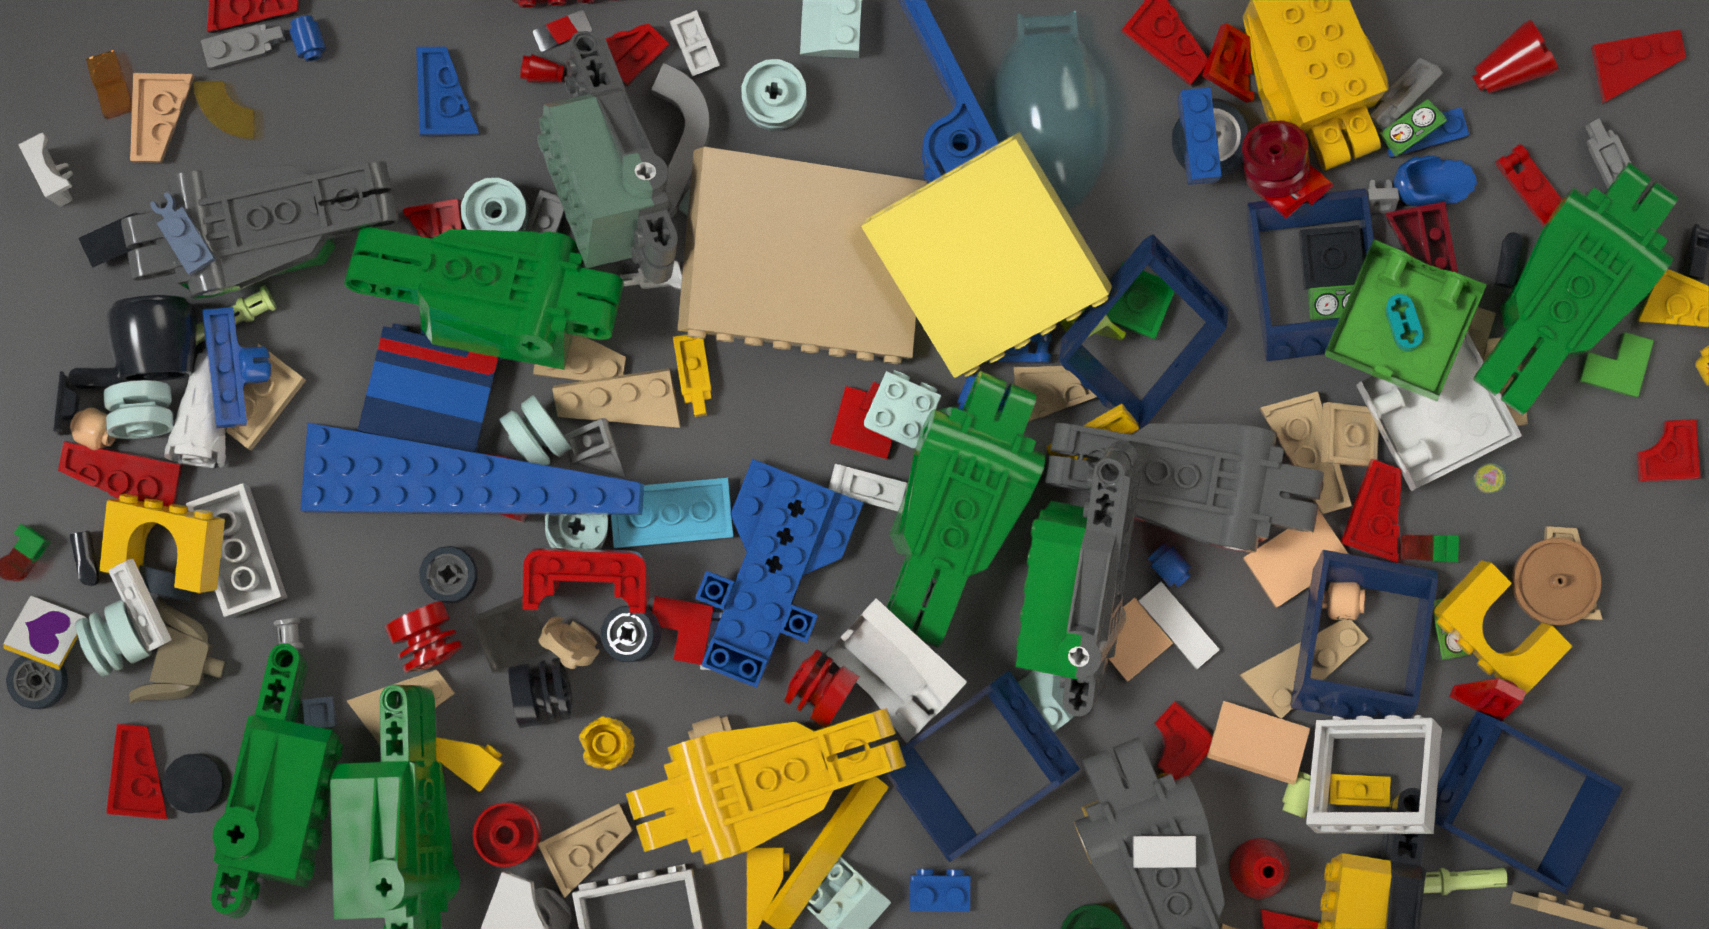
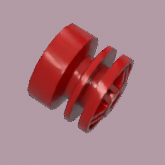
[384,601,463,673]
[784,649,860,728]

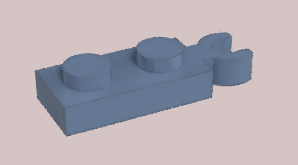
[150,192,217,276]

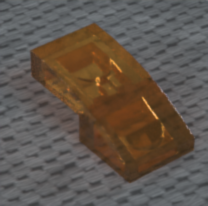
[86,50,132,119]

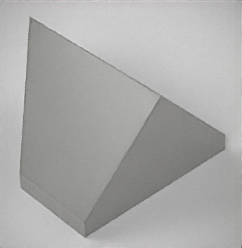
[564,418,626,478]

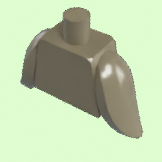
[129,596,226,704]

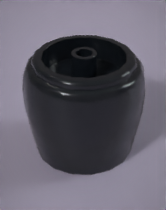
[106,295,197,382]

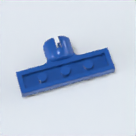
[202,307,272,428]

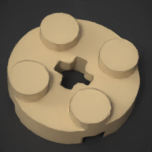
[539,617,599,669]

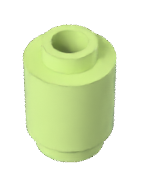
[1282,771,1311,818]

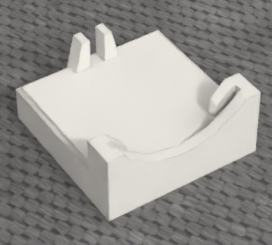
[19,132,73,207]

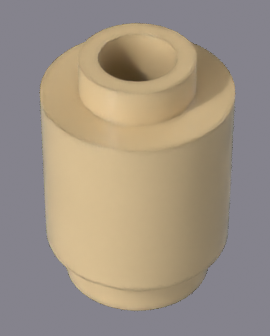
[688,715,731,740]

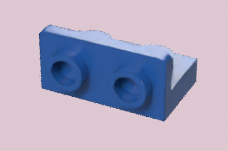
[909,869,971,912]

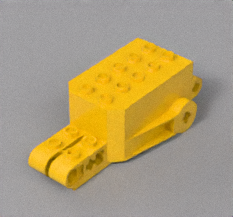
[1243,0,1389,171]
[626,708,906,865]

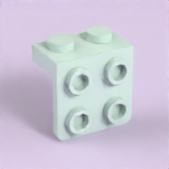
[864,370,941,449]

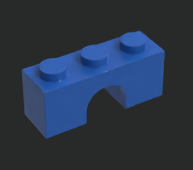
[1177,87,1221,185]

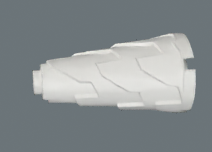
[164,349,226,468]

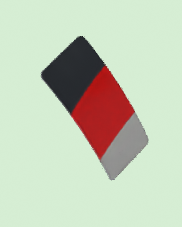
[533,10,592,52]

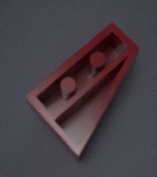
[1385,202,1458,273]

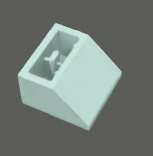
[806,856,891,929]

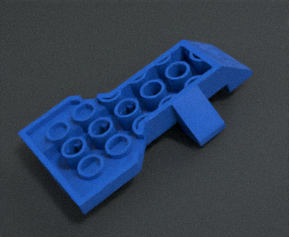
[695,459,864,688]

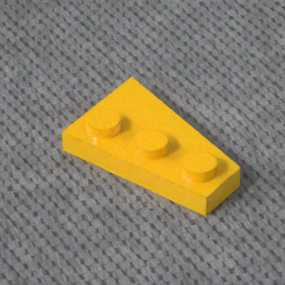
[1637,269,1709,327]

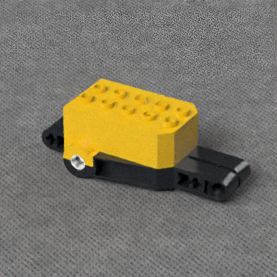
[1317,788,1426,929]

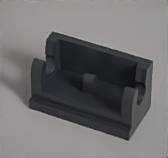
[78,212,138,268]

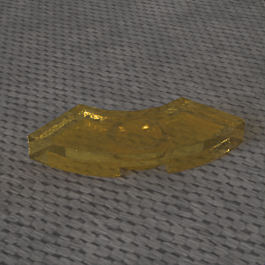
[193,81,255,140]

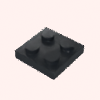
[1299,225,1363,290]

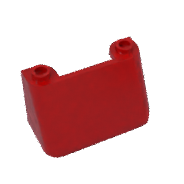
[523,548,650,613]

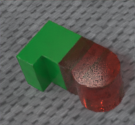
[0,523,51,582]
[1400,535,1459,564]

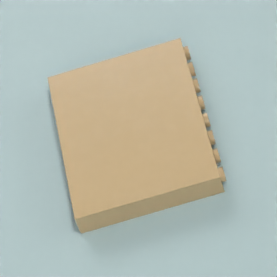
[677,147,927,364]

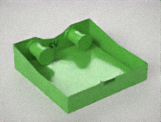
[1325,239,1486,402]

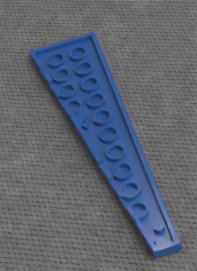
[300,423,644,515]

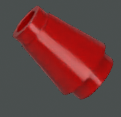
[520,53,564,83]

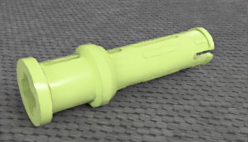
[196,285,277,345]
[1424,868,1507,896]

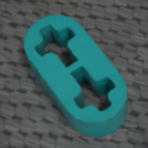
[1385,294,1423,352]

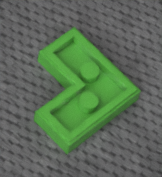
[1578,332,1654,398]

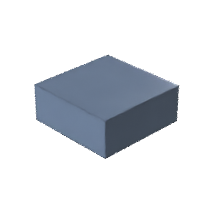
[302,696,337,728]

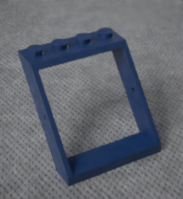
[1247,188,1374,361]
[1059,234,1229,433]
[1291,550,1438,720]
[885,671,1080,862]
[1434,711,1623,895]

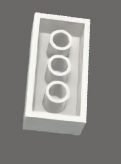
[186,483,287,618]

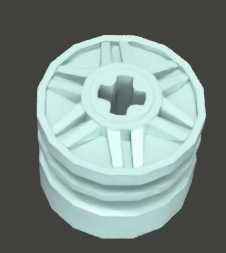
[545,514,608,550]
[75,599,152,677]

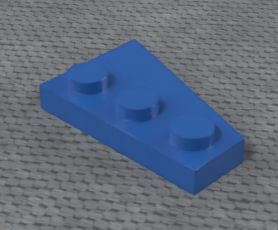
[416,46,479,137]

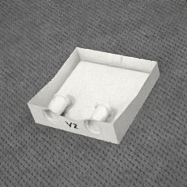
[1356,331,1522,491]
[826,599,967,743]

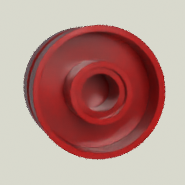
[473,802,542,867]

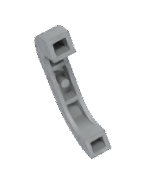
[651,63,711,219]

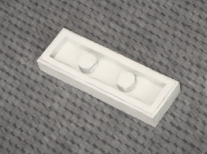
[108,558,172,652]
[1138,582,1220,669]

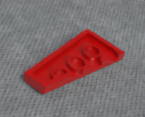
[58,441,183,507]

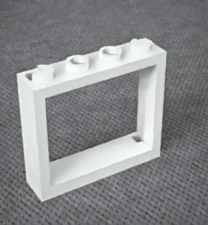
[1306,715,1442,834]
[572,864,704,929]

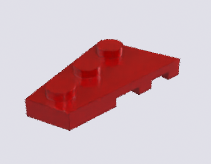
[207,0,300,33]
[1341,459,1401,563]
[106,724,168,820]

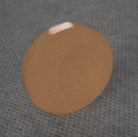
[1512,538,1601,625]

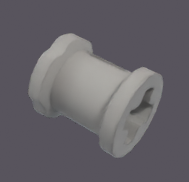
[274,618,304,649]

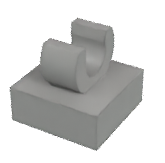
[1367,180,1399,214]

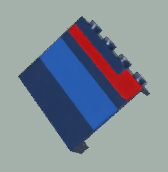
[358,323,502,453]

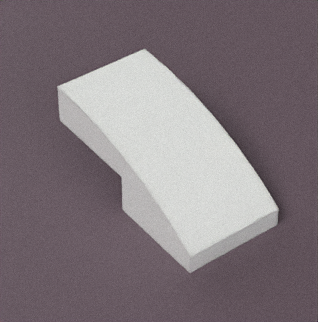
[669,10,719,77]

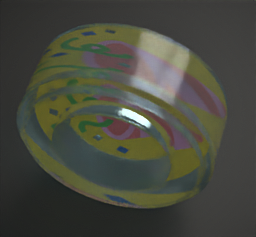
[1474,463,1506,494]

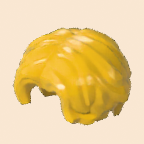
[579,716,635,770]

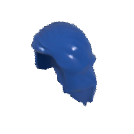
[1394,155,1477,207]

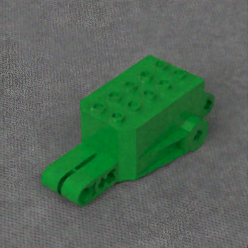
[1473,162,1679,415]
[344,227,625,370]
[886,371,1046,647]
[211,643,343,919]
[330,684,460,929]

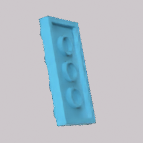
[611,478,734,549]

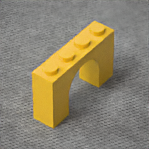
[99,494,225,593]
[1433,560,1572,695]

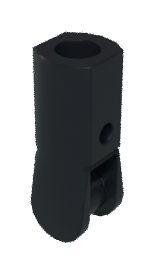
[1683,224,1709,280]
[1494,232,1522,288]
[68,368,126,389]
[70,531,99,586]

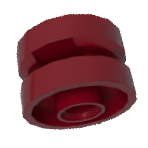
[1242,121,1310,197]

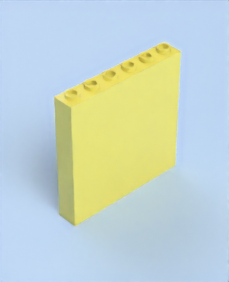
[861,132,1112,378]

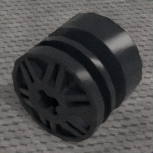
[508,658,573,728]

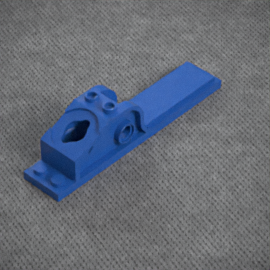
[898,0,999,184]

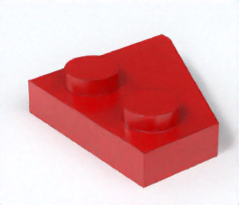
[1202,23,1254,103]
[403,199,465,239]

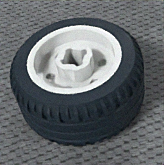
[1172,98,1251,177]

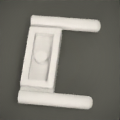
[828,464,908,511]

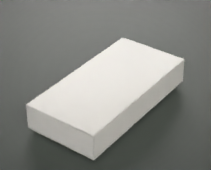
[1133,836,1196,868]

